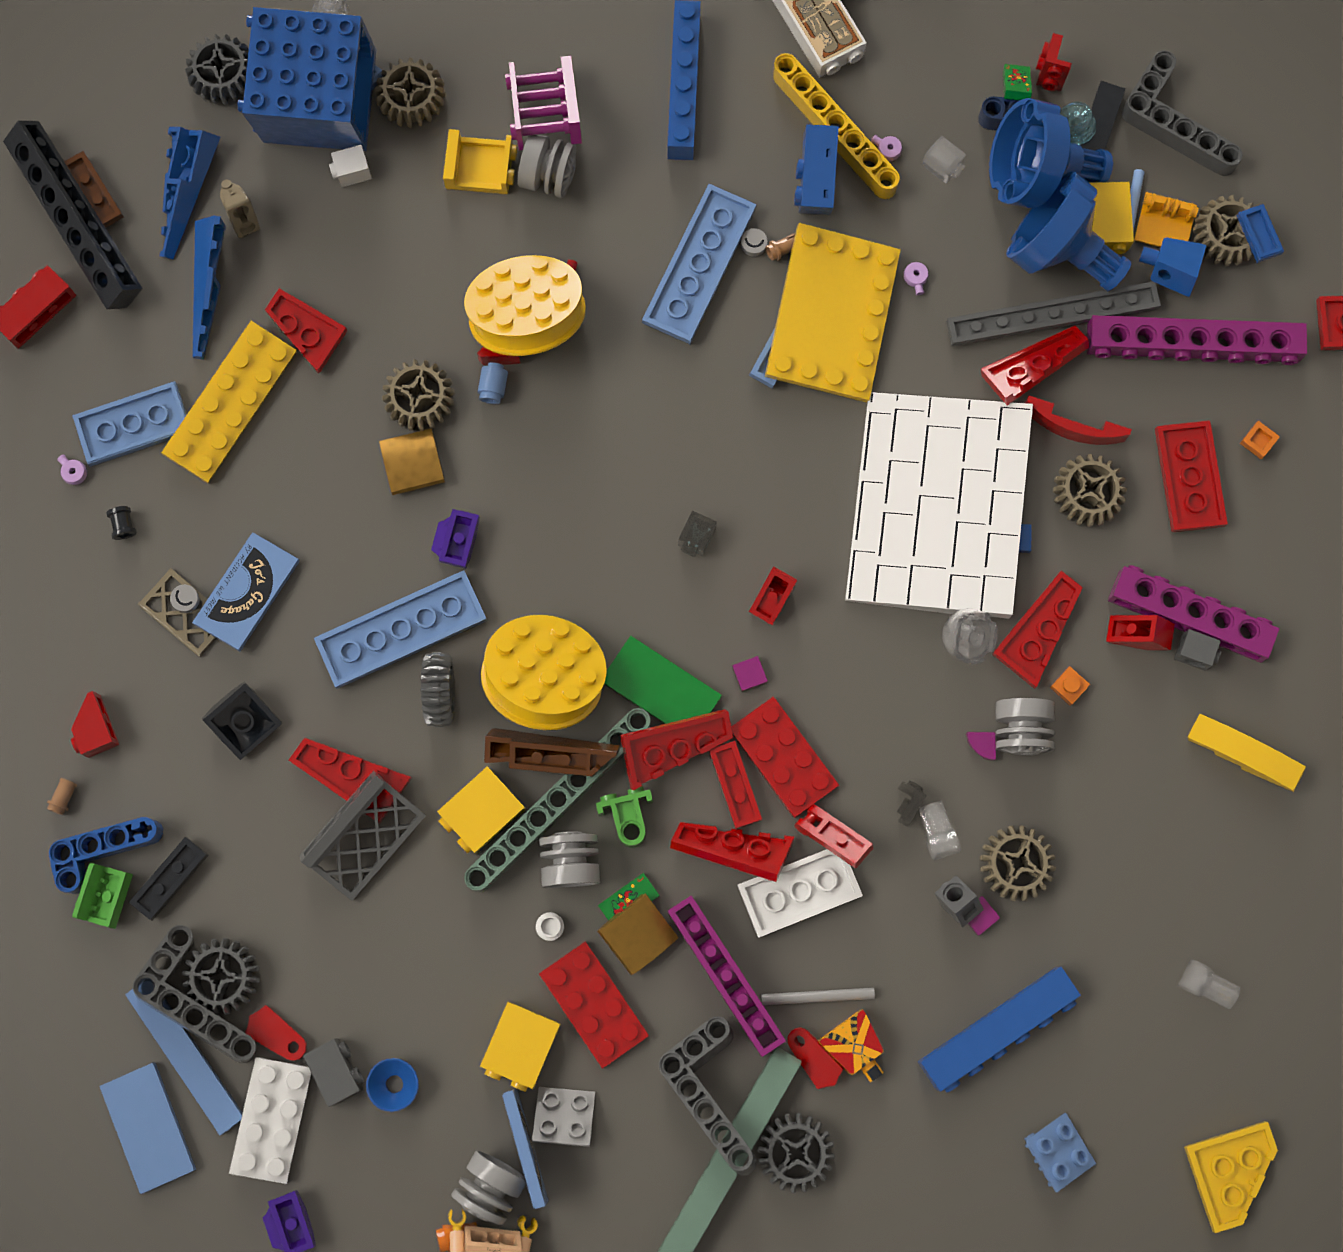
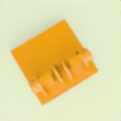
[1134,192,1199,247]

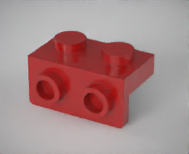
[1035,33,1072,91]

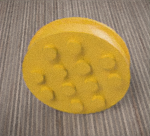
[464,255,586,356]
[481,615,607,730]

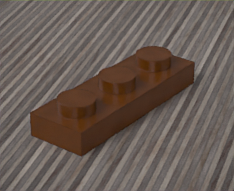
[64,151,124,228]

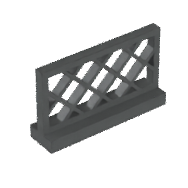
[299,771,426,901]

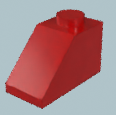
[1106,615,1175,650]
[71,691,119,758]

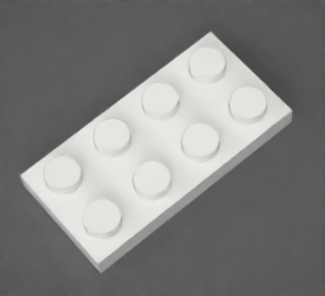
[737,849,863,938]
[229,1057,311,1184]

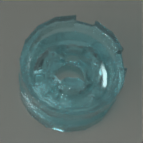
[1060,102,1097,144]

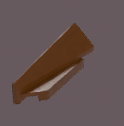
[484,728,620,776]

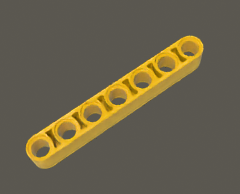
[773,53,900,199]

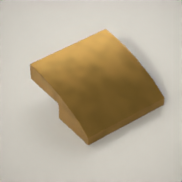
[379,428,445,495]
[598,893,679,975]

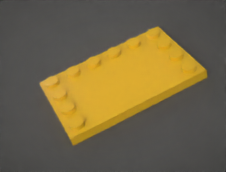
[765,223,901,402]

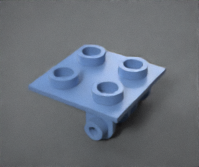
[1024,1113,1096,1192]

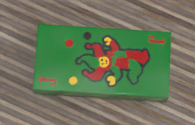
[1003,64,1032,100]
[598,873,660,921]

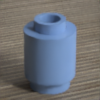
[477,362,508,404]

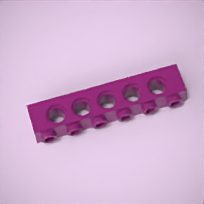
[1107,565,1280,663]
[667,895,786,1057]

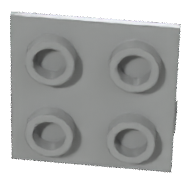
[532,1087,595,1147]

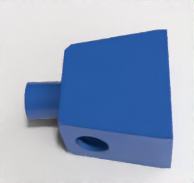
[1139,238,1207,297]

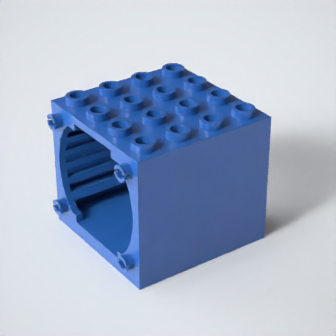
[238,7,377,151]

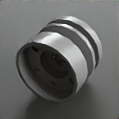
[518,134,576,198]
[995,698,1055,755]
[539,831,601,888]
[451,1150,527,1225]

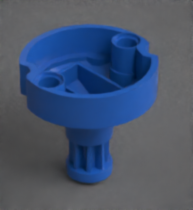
[989,98,1113,208]
[1006,171,1131,291]

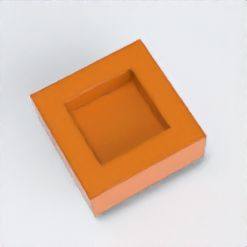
[1240,420,1280,459]
[1050,666,1090,706]

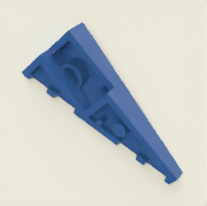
[160,127,220,259]
[193,215,226,360]

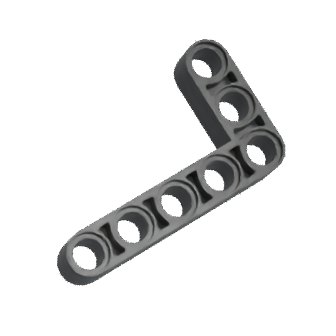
[1122,50,1243,176]
[133,925,256,1063]
[659,1016,757,1176]

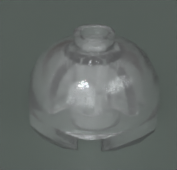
[942,608,998,665]

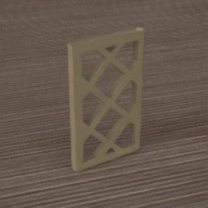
[138,568,216,657]

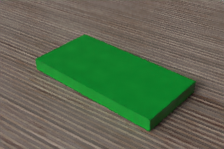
[604,635,722,724]

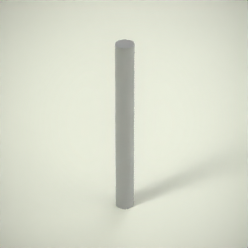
[761,988,875,1006]

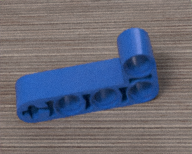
[49,817,163,894]

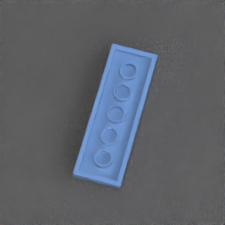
[642,184,757,344]
[314,570,487,689]

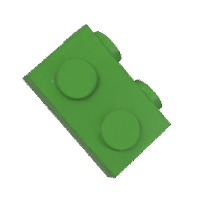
[72,863,133,929]

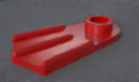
[245,1005,307,1061]
[787,1027,844,1089]

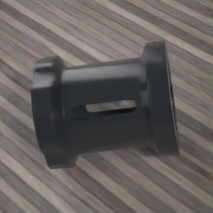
[106,506,137,540]

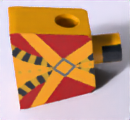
[818,1009,884,1082]

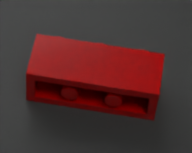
[0,265,77,349]

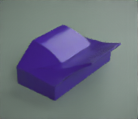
[431,509,480,569]
[263,1190,316,1252]

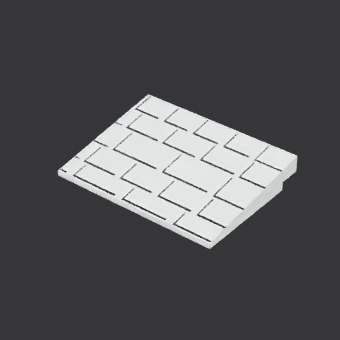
[845,392,1033,619]

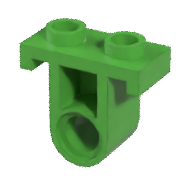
[596,787,653,848]

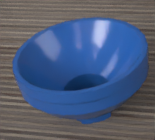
[366,1058,419,1112]

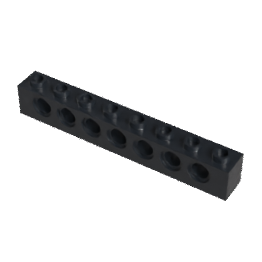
[3,121,143,310]

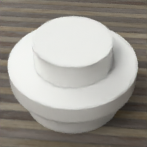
[536,912,564,941]

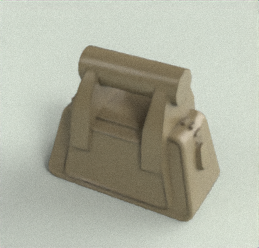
[220,179,260,238]

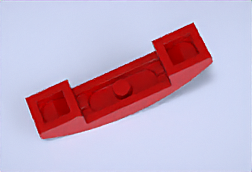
[1024,395,1132,445]

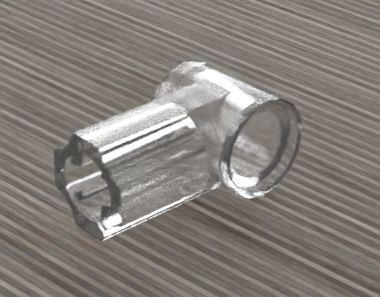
[918,801,961,861]
[1178,959,1240,1009]

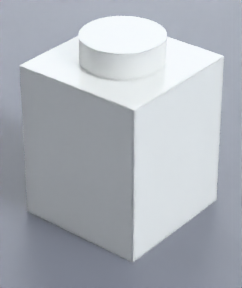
[329,145,372,187]

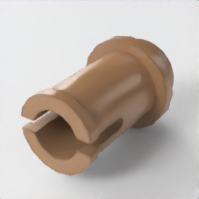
[766,233,795,261]
[47,778,77,815]

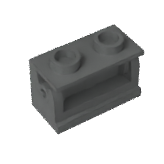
[303,1038,364,1107]

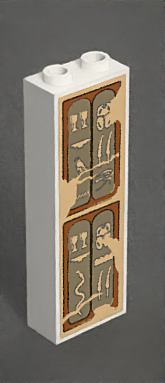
[772,0,866,78]

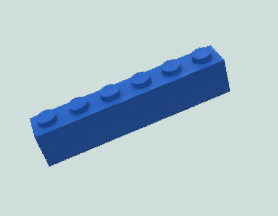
[667,0,701,160]
[917,966,1081,1093]

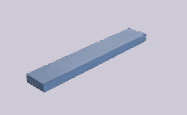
[125,981,243,1135]

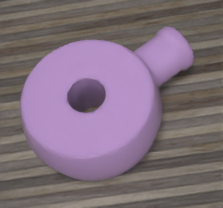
[871,135,902,161]
[904,262,929,295]
[57,455,87,485]

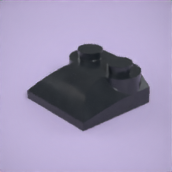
[202,681,282,760]

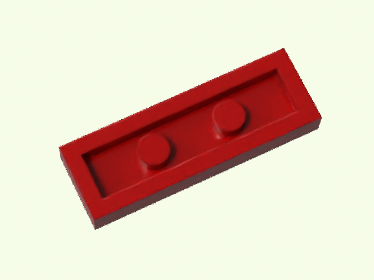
[709,741,762,829]

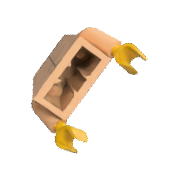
[448,1209,538,1252]

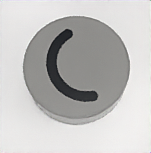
[741,228,767,257]
[170,584,200,613]

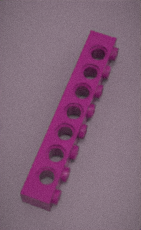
[1087,315,1307,365]

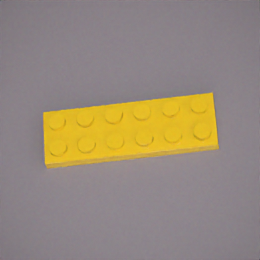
[161,321,297,483]

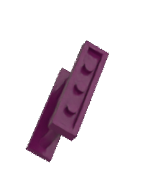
[505,56,582,151]

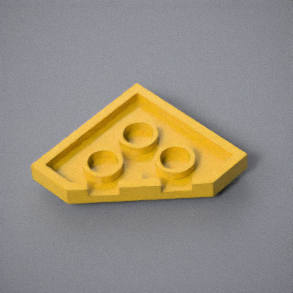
[1184,1121,1278,1233]

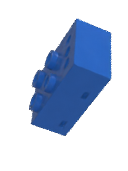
[794,124,839,215]

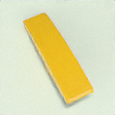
[1187,714,1306,792]

